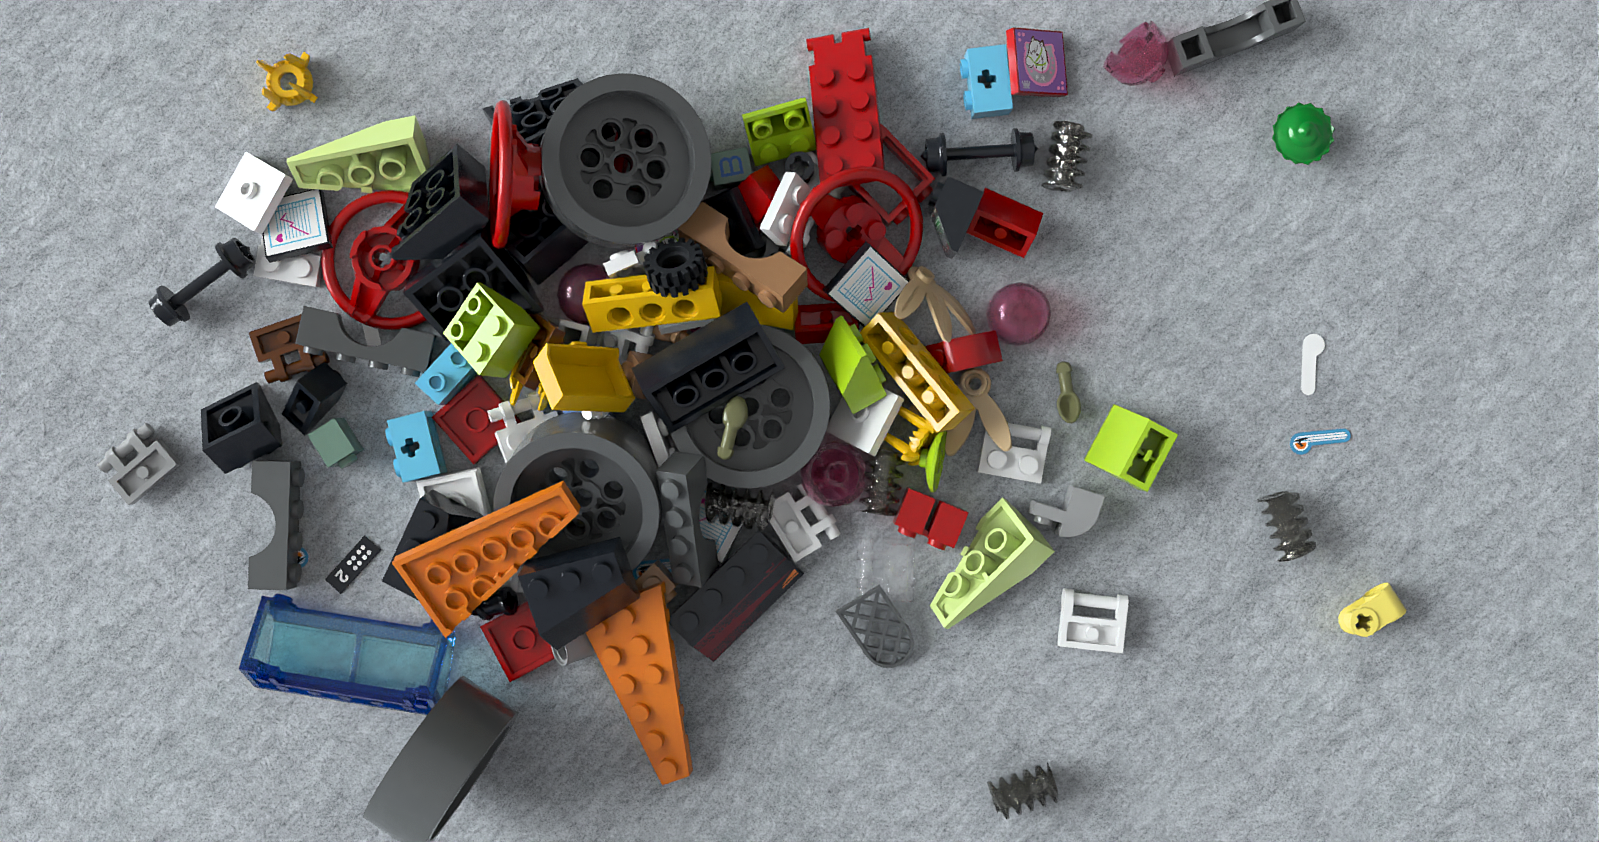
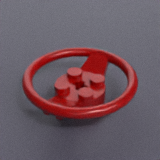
[489,100,541,249]
[790,167,923,303]
[321,190,427,330]

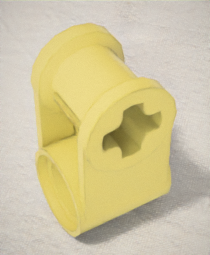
[1338,582,1407,637]

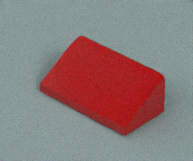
[795,303,859,344]

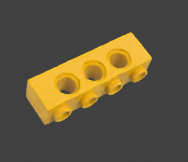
[582,266,722,333]
[860,312,975,433]

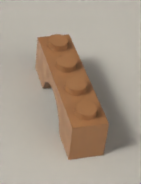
[677,202,808,313]

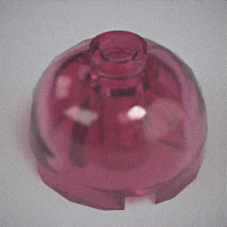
[1103,21,1169,86]
[557,263,611,326]
[986,282,1051,346]
[800,442,866,507]

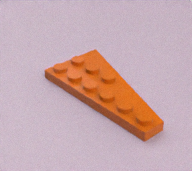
[392,481,581,638]
[585,581,693,786]

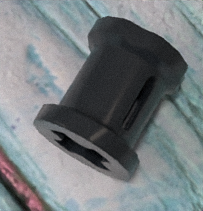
[785,151,814,184]
[476,587,518,620]

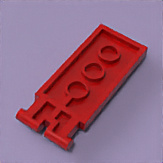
[806,28,885,188]

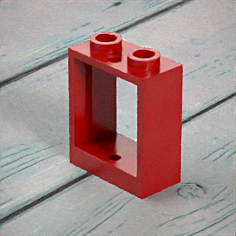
[847,123,935,227]

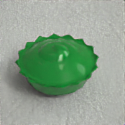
[1272,102,1335,165]

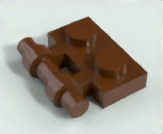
[248,314,330,384]

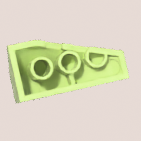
[286,115,431,193]

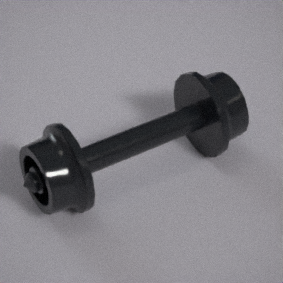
[920,128,1038,177]
[148,237,256,327]

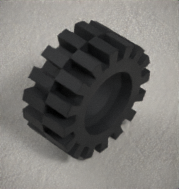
[643,237,708,298]

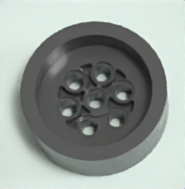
[539,73,711,249]
[671,325,830,488]
[494,412,663,570]
[363,676,519,842]

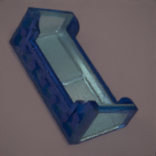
[239,594,456,715]

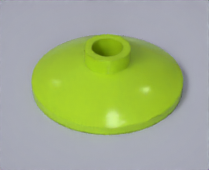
[919,431,947,493]

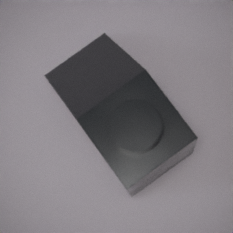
[282,361,348,436]

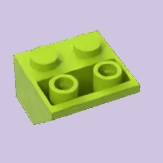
[742,97,817,166]
[443,282,540,378]
[819,316,887,414]
[1084,404,1178,492]

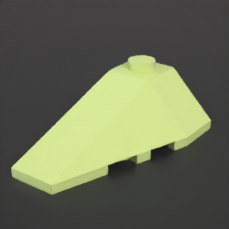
[930,497,1055,629]

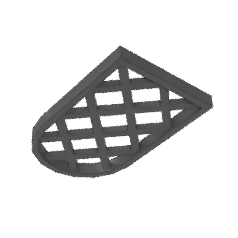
[836,584,914,668]

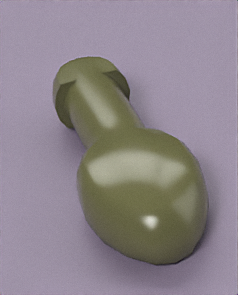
[1056,361,1081,424]
[717,396,748,460]

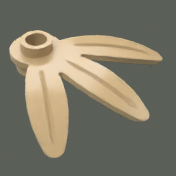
[894,266,976,342]
[906,368,1012,456]

